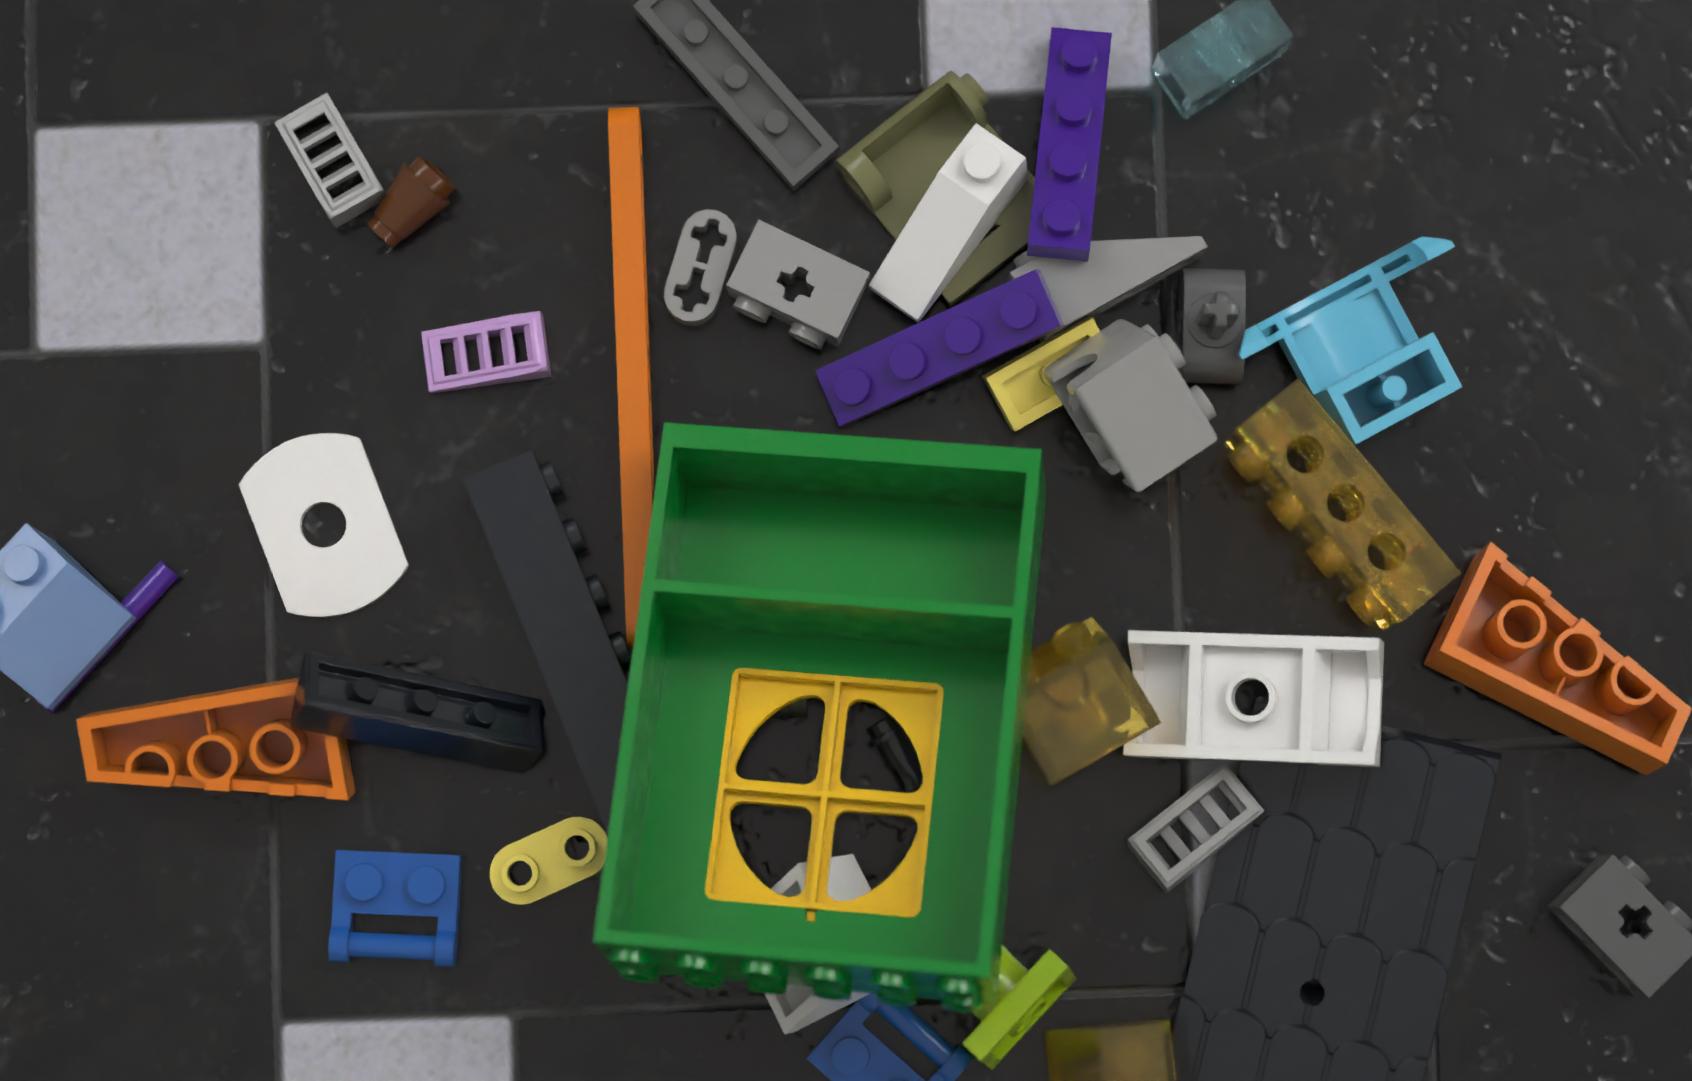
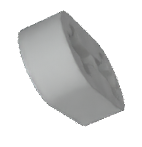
[664,209,737,326]

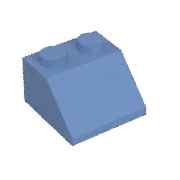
[0,523,136,710]

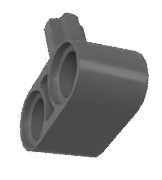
[1178,268,1246,385]

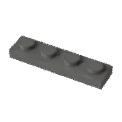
[633,0,839,191]

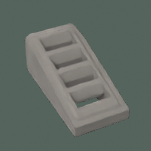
[274,93,386,228]
[1127,763,1264,893]

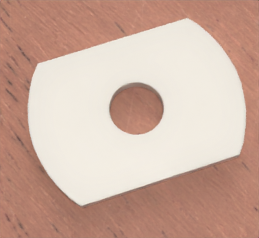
[239,433,409,617]

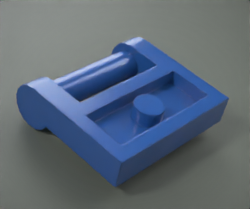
[328,850,463,968]
[806,993,974,1081]

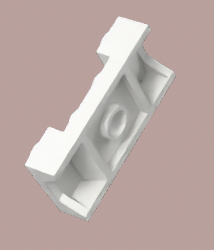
[1123,630,1384,767]

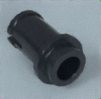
[866,715,923,793]

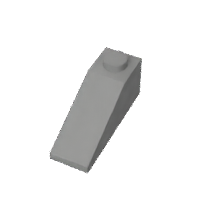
[1007,236,1208,343]

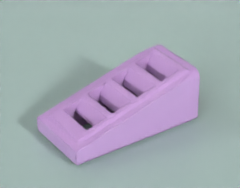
[421,311,551,394]

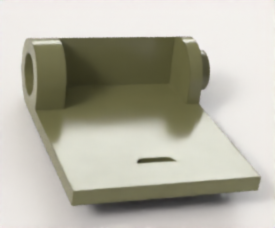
[835,71,1035,307]

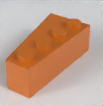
[1423,542,1692,775]
[76,677,356,800]

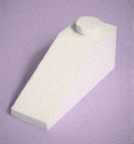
[869,123,1028,323]

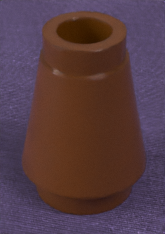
[367,155,456,247]

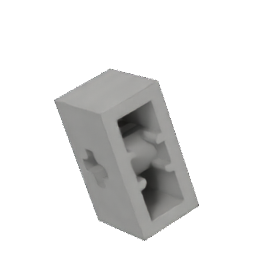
[726,220,870,349]

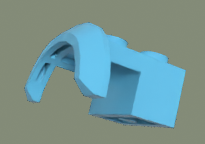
[1237,236,1462,451]

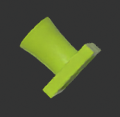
[962,944,1076,1070]

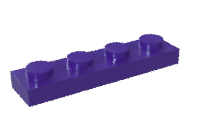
[1027,27,1112,262]
[815,269,1065,427]

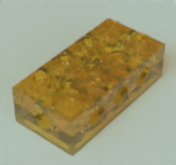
[1226,379,1461,630]

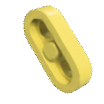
[490,817,608,905]

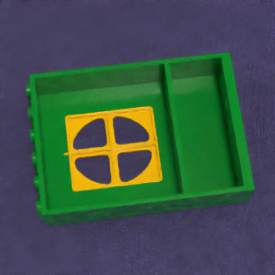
[593,422,1046,1012]

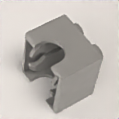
[1044,319,1217,492]

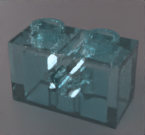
[1151,0,1294,119]

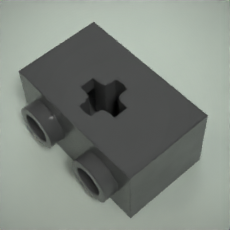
[1547,854,1692,998]

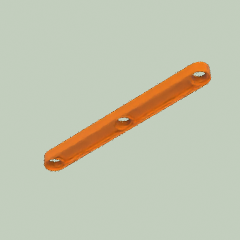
[608,107,655,649]

